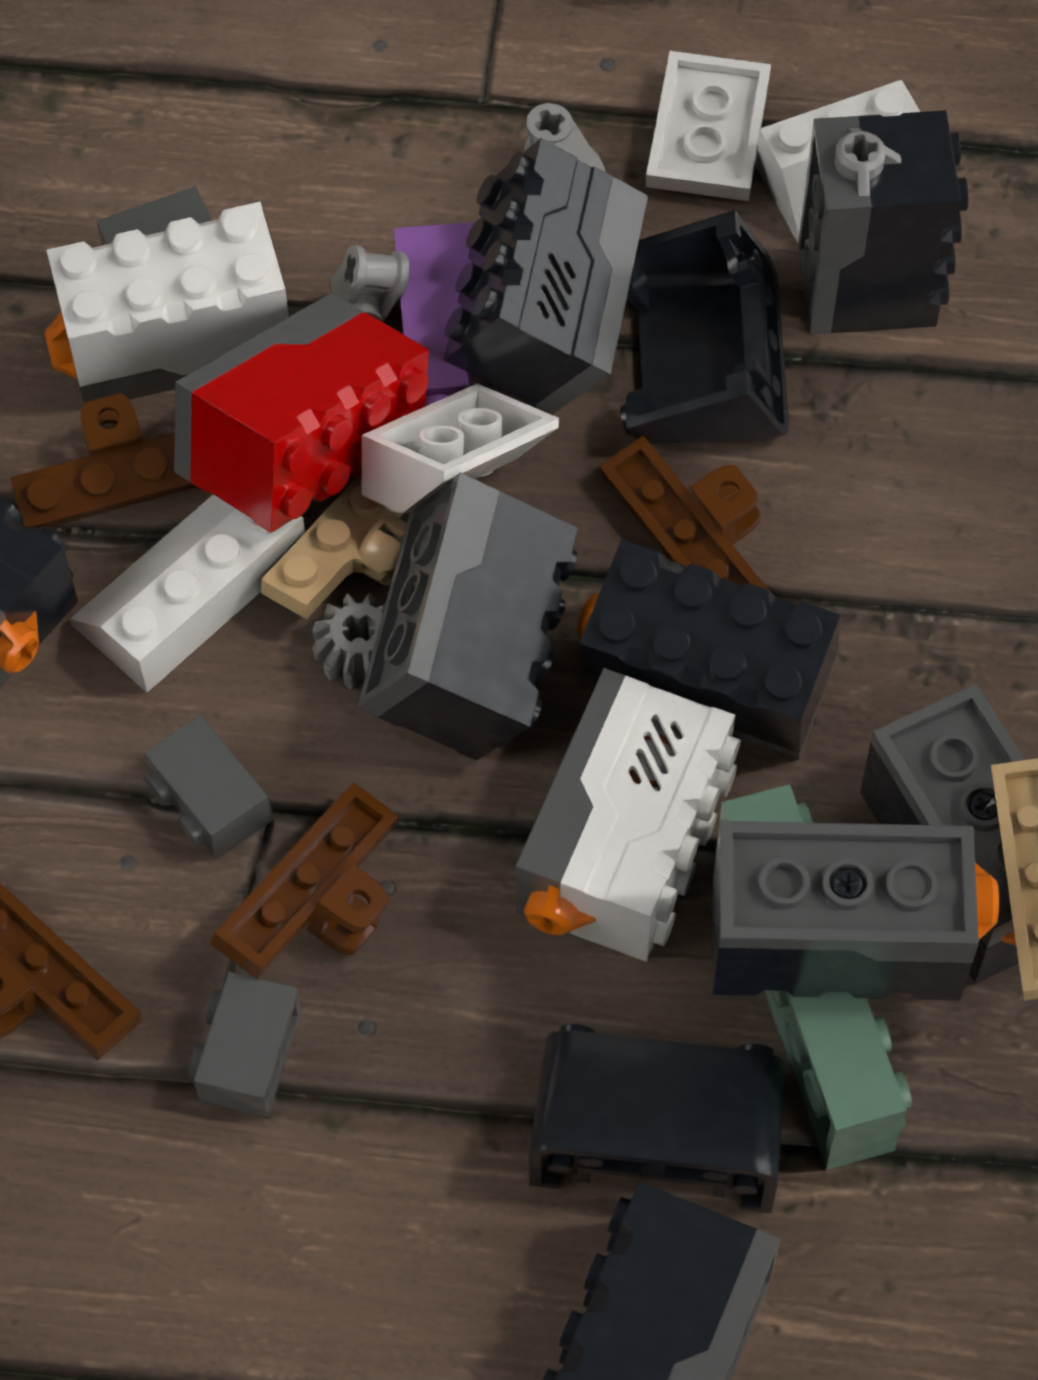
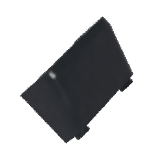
[620,210,789,444]
[529,1024,785,1213]

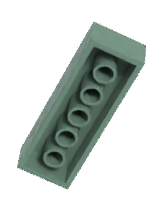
[716,784,912,1170]

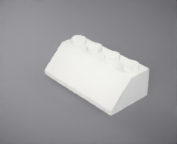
[69,495,305,693]

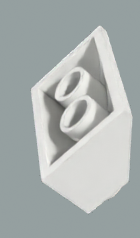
[755,80,920,243]
[362,384,559,514]

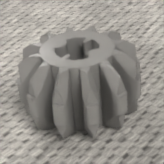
[313,592,385,691]

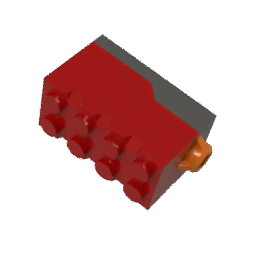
[174,293,429,533]

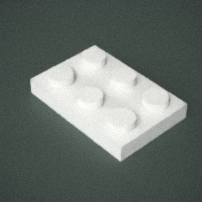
[646,51,771,201]

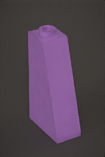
[394,222,475,406]

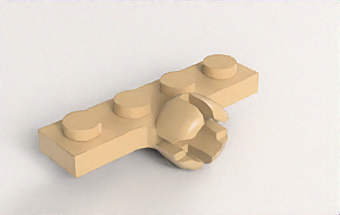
[261,476,407,619]
[991,758,1038,1000]

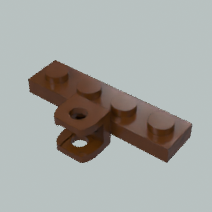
[10,393,197,529]
[599,435,771,592]
[210,782,399,980]
[0,883,141,1061]

